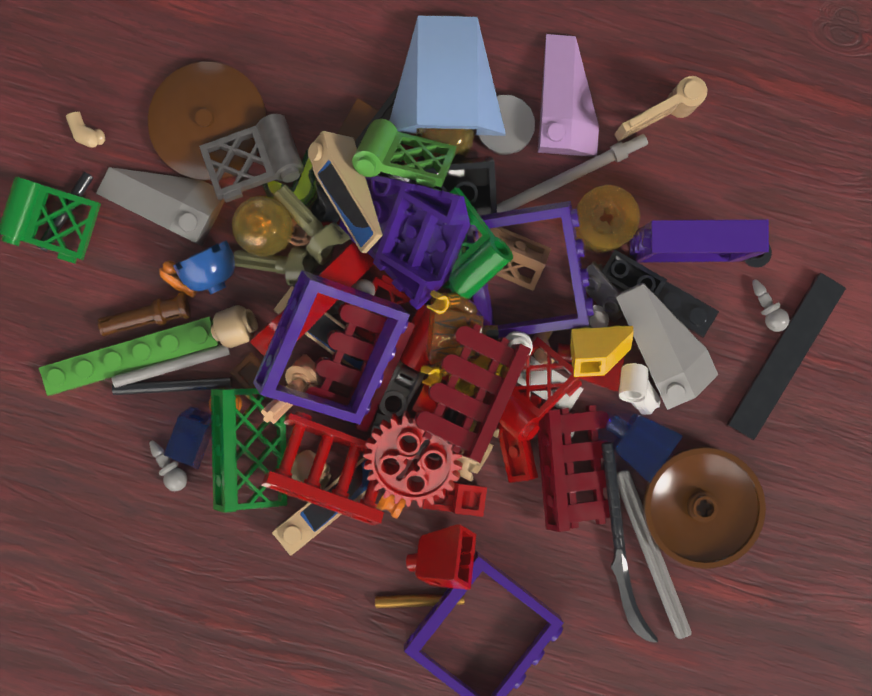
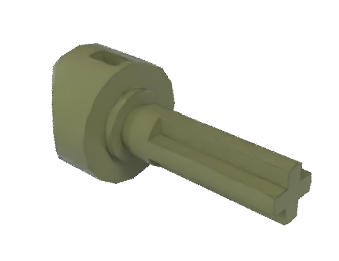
[273,185,351,266]
[234,247,320,287]

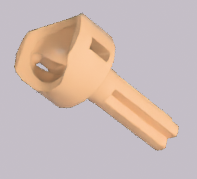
[261,354,324,424]

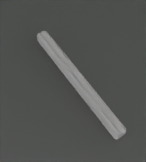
[617,470,692,639]

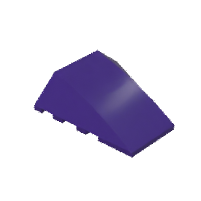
[339,175,470,309]

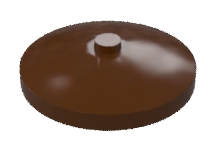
[148,62,267,181]
[643,447,766,569]

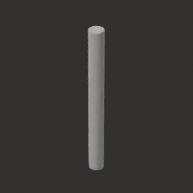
[112,345,230,388]

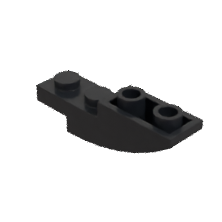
[601,250,719,338]

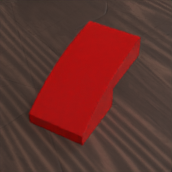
[421,481,487,517]

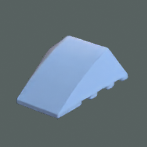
[389,16,506,136]

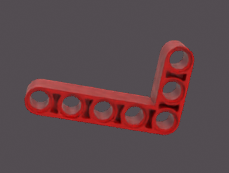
[250,242,374,356]

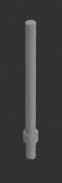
[497,134,648,213]

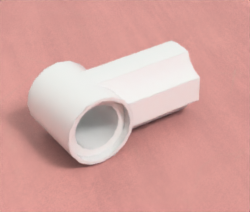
[619,363,660,415]

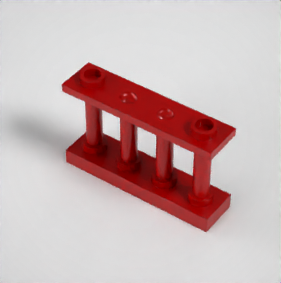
[261,412,398,526]

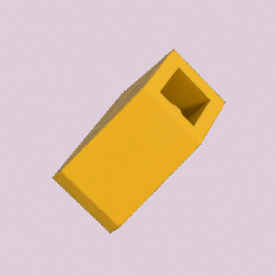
[570,326,634,377]

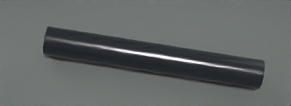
[37,171,94,252]

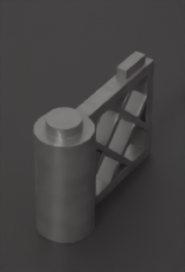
[199,114,304,202]

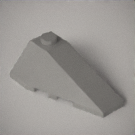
[96,167,225,246]
[615,283,718,410]

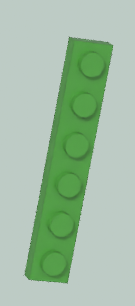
[39,317,219,396]

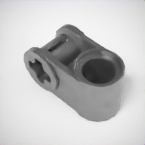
[379,360,425,417]

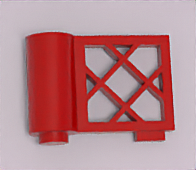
[354,274,453,372]
[482,337,582,441]

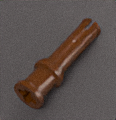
[97,292,191,336]

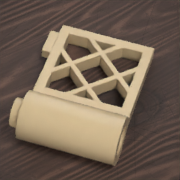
[614,76,707,142]

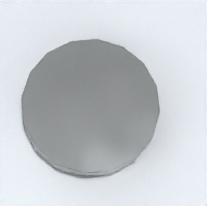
[478,95,535,155]

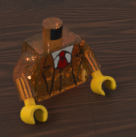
[421,290,499,386]

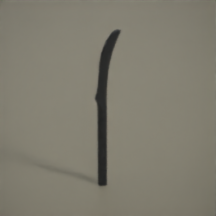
[601,442,658,642]

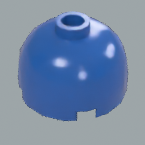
[173,240,235,294]

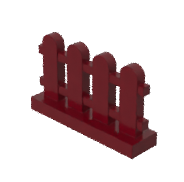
[303,302,415,432]
[415,323,531,463]
[537,405,610,532]

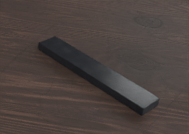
[726,273,846,440]

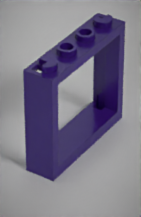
[466,201,594,339]
[628,219,769,263]
[253,270,410,425]
[404,551,564,696]

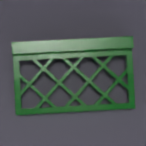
[211,388,287,513]

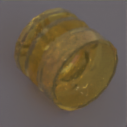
[575,185,640,253]

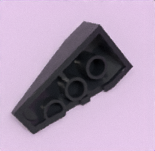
[378,156,497,215]

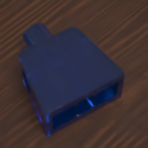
[164,407,212,469]
[605,413,683,483]

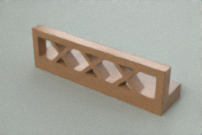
[457,227,551,291]

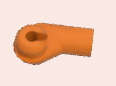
[159,260,198,297]

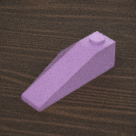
[538,34,599,157]

